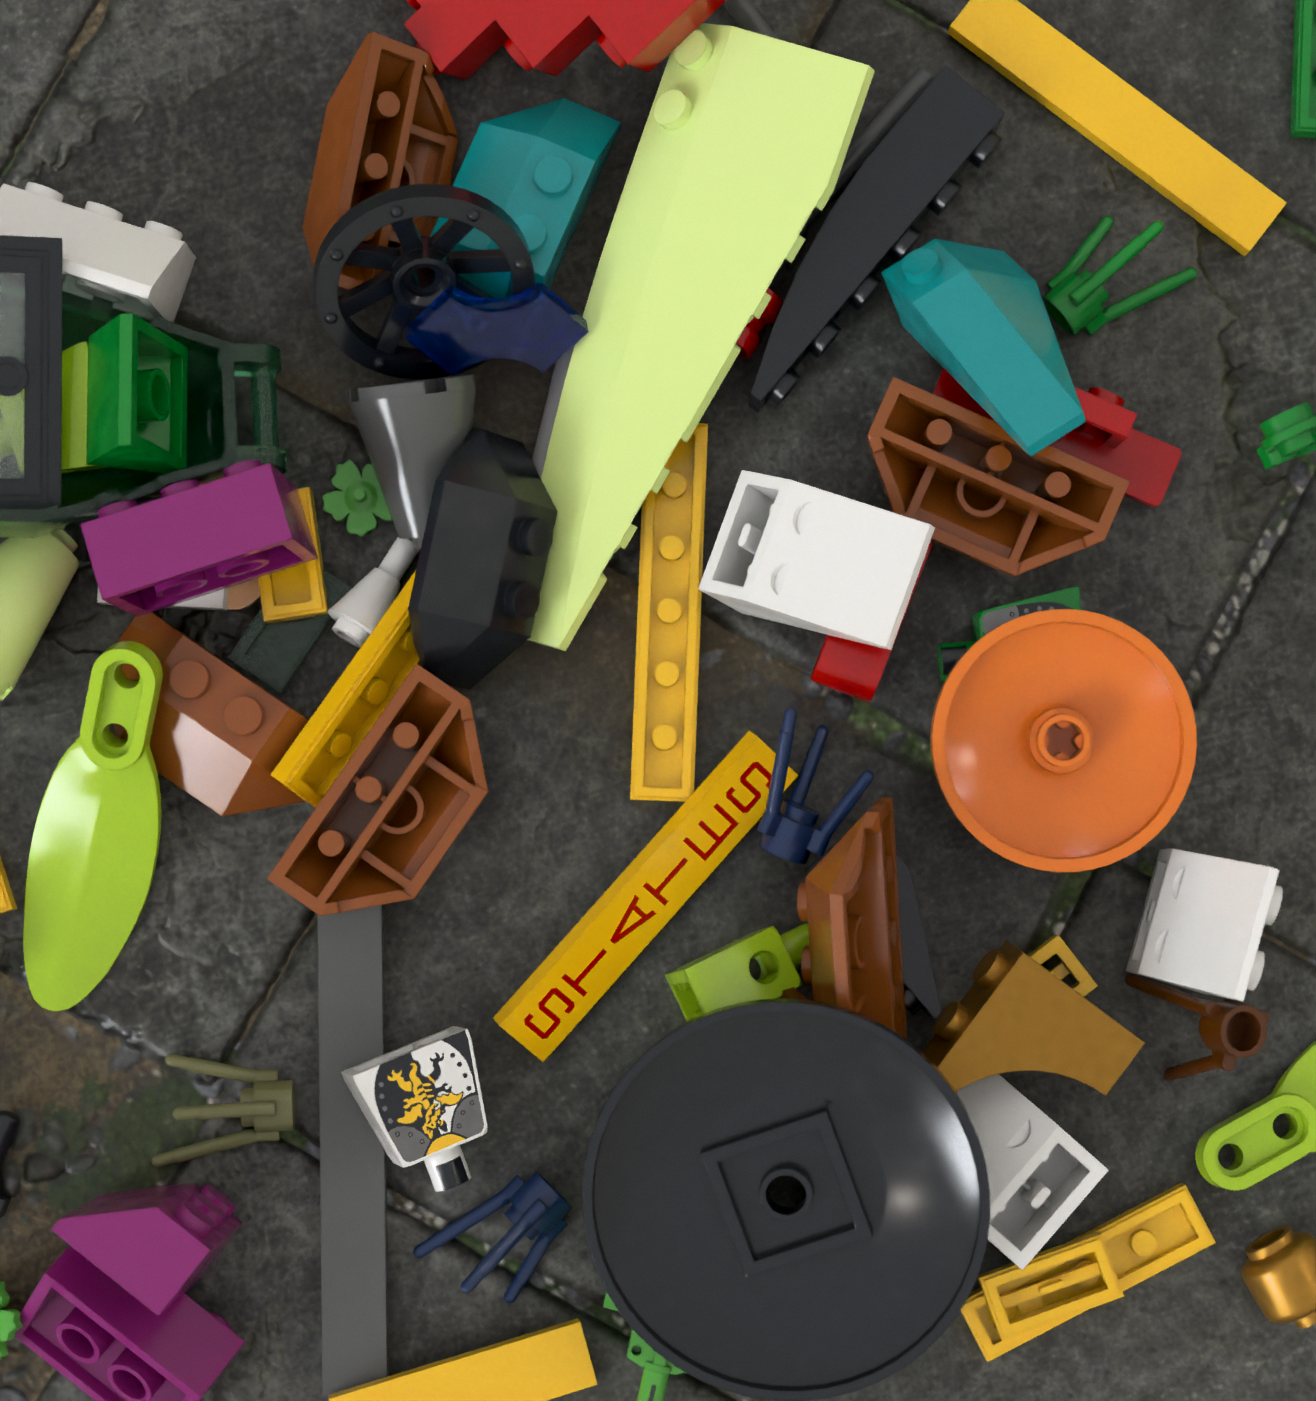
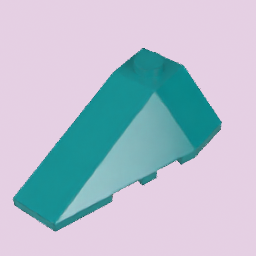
[881,239,1086,457]

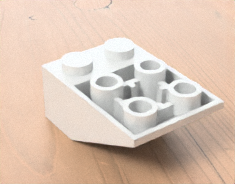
[698,470,935,650]
[1126,848,1283,1001]
[956,1074,1109,1270]

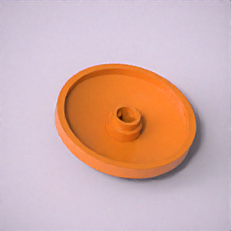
[930,609,1197,872]

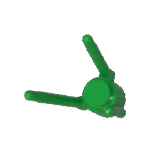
[1042,215,1197,336]

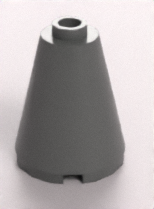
[347,374,476,550]

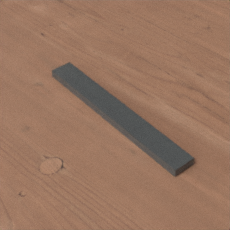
[317,905,389,1396]

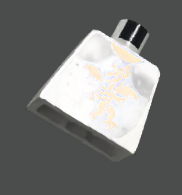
[341,1026,488,1192]

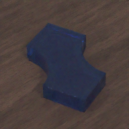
[405,282,589,376]

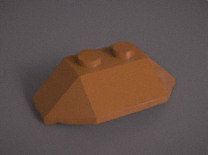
[302,32,459,292]
[866,377,1130,577]
[114,612,309,816]
[267,663,489,916]
[797,797,907,1040]

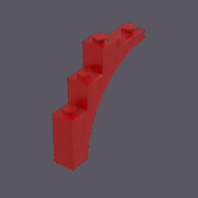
[404,0,727,80]

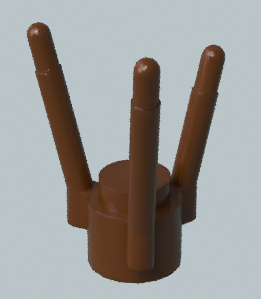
[1125,974,1270,1080]

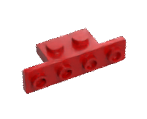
[932,368,1182,508]

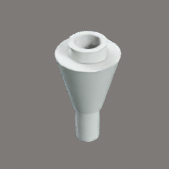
[328,537,420,648]

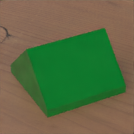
[86,313,188,474]

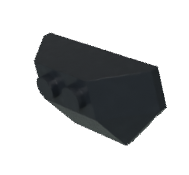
[408,427,557,689]

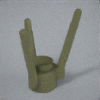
[151,1054,296,1167]

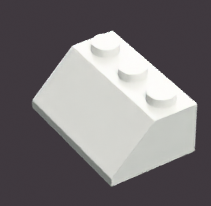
[0,182,196,327]

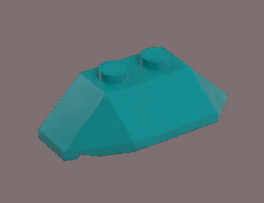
[430,98,622,351]

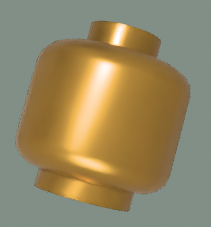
[1241,1226,1316,1329]

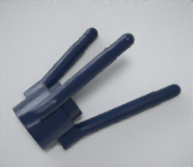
[757,707,874,864]
[413,1171,573,1304]

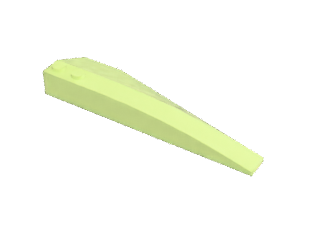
[527,23,875,651]

